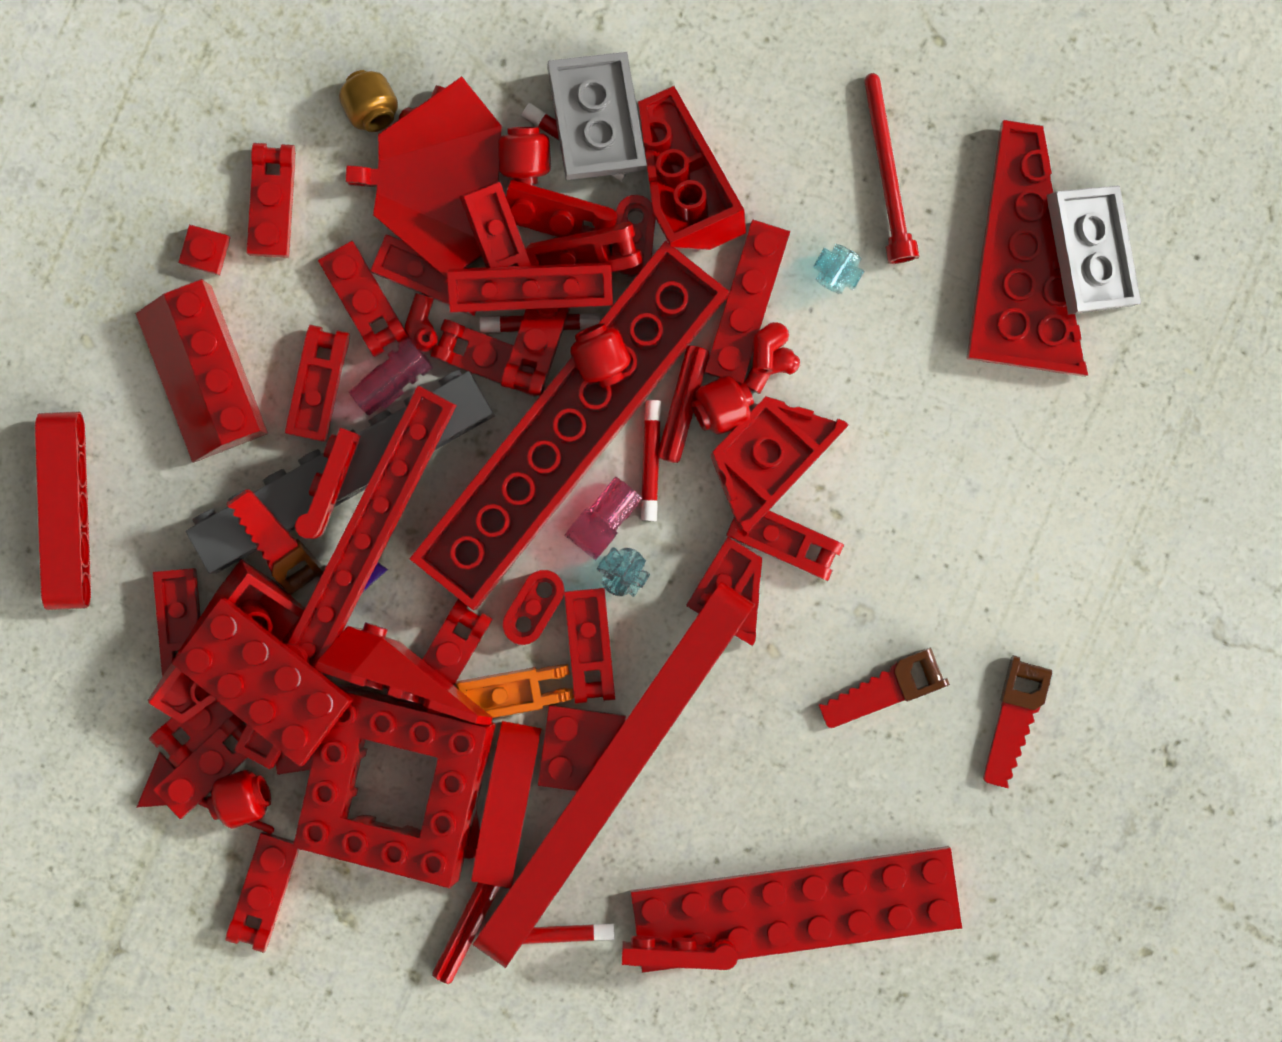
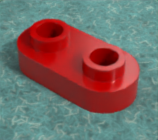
[612,195,656,277]
[503,570,565,645]

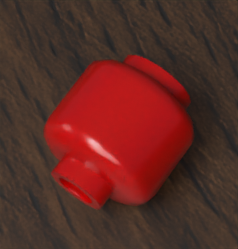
[498,127,551,185]
[570,323,631,388]
[691,376,754,435]
[207,770,271,829]

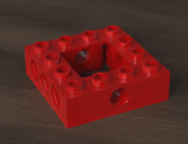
[293,684,496,889]

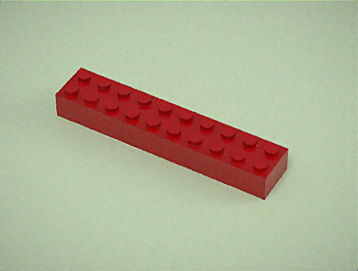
[409,240,729,610]

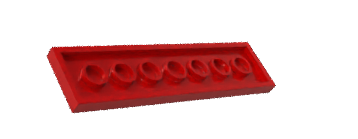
[631,846,962,973]

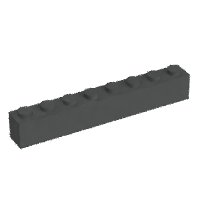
[185,370,495,574]

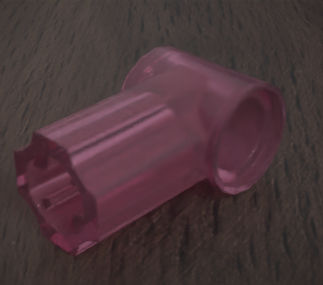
[564,476,643,561]

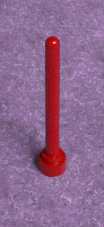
[864,73,920,264]

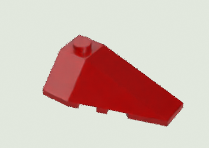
[638,86,746,250]
[148,559,305,724]
[315,622,493,725]

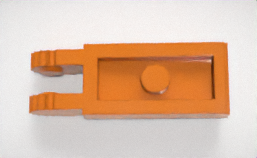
[456,664,574,718]

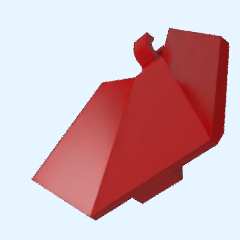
[346,76,502,278]

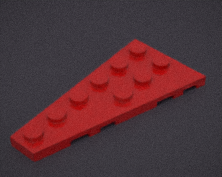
[966,120,1088,377]

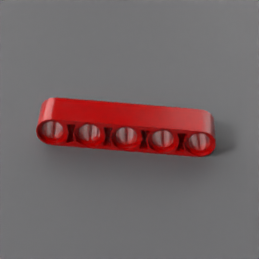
[35,411,91,610]

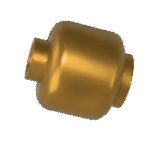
[339,70,398,132]

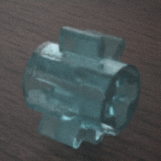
[813,244,865,294]
[597,547,650,597]

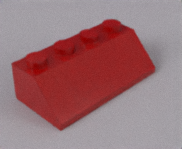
[135,279,268,463]

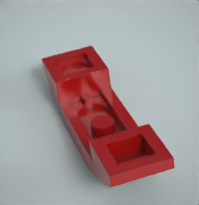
[471,721,542,889]

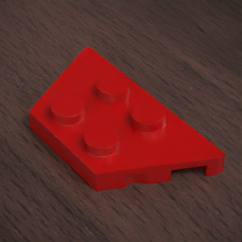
[710,396,849,537]

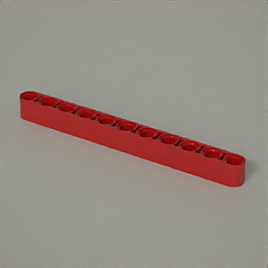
[472,582,755,968]

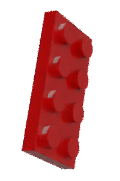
[172,598,354,767]

